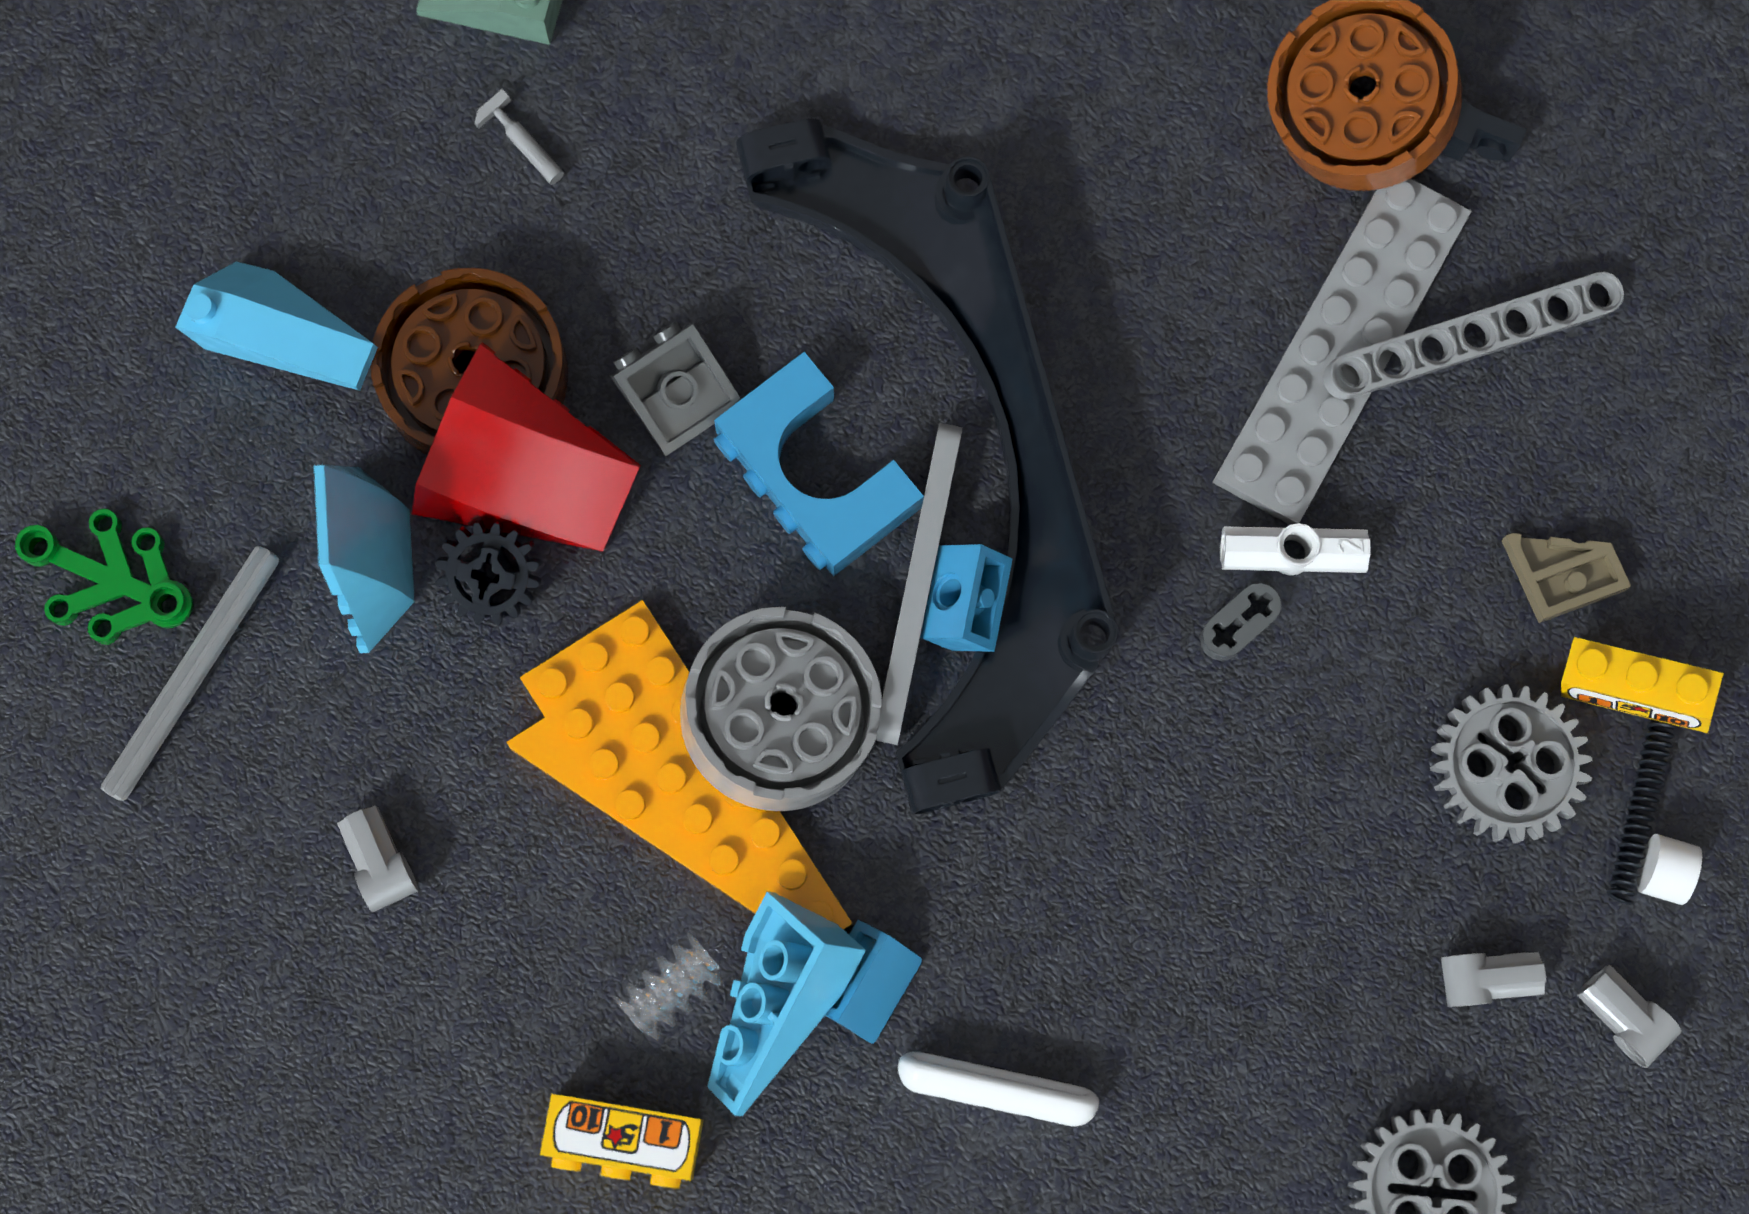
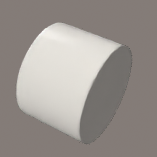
[1636,834,1702,905]

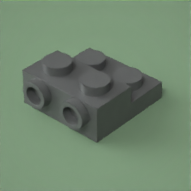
[609,321,741,456]

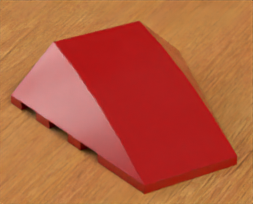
[411,342,641,551]

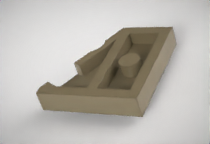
[1501,533,1631,623]

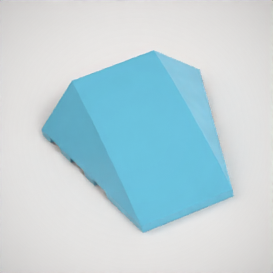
[314,465,415,653]

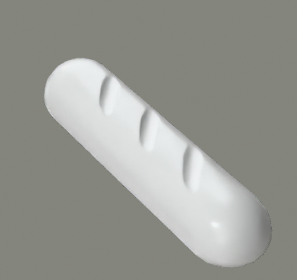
[898,1052,1099,1126]

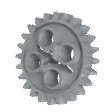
[1430,684,1592,844]
[1348,1109,1516,1214]

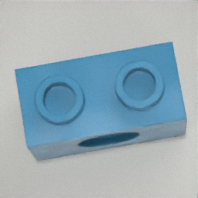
[920,544,1013,652]

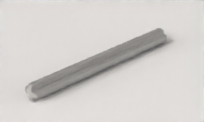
[101,546,279,801]

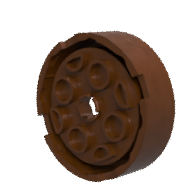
[370,268,568,455]

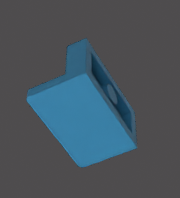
[825,920,922,1044]

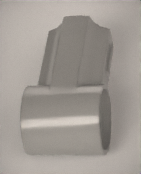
[337,805,419,913]
[1441,952,1546,1007]
[1577,965,1682,1068]

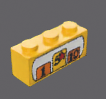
[1561,637,1723,733]
[540,1094,703,1189]

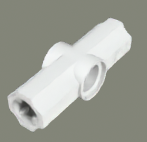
[1220,523,1371,576]

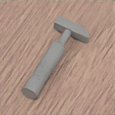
[474,89,564,185]

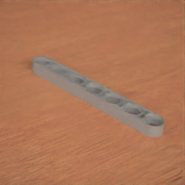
[1323,272,1624,400]
[875,423,963,745]

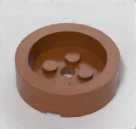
[1267,0,1462,191]

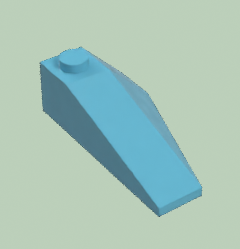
[175,262,378,391]
[707,891,866,1116]

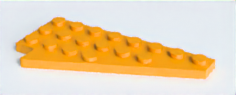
[506,600,853,930]

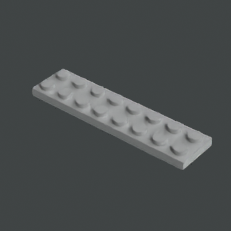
[1212,178,1471,525]

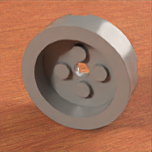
[680,607,882,811]

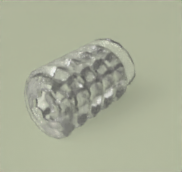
[613,931,724,1040]

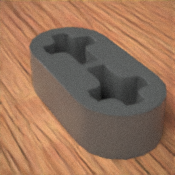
[1200,583,1281,661]

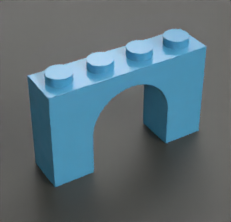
[714,352,924,577]

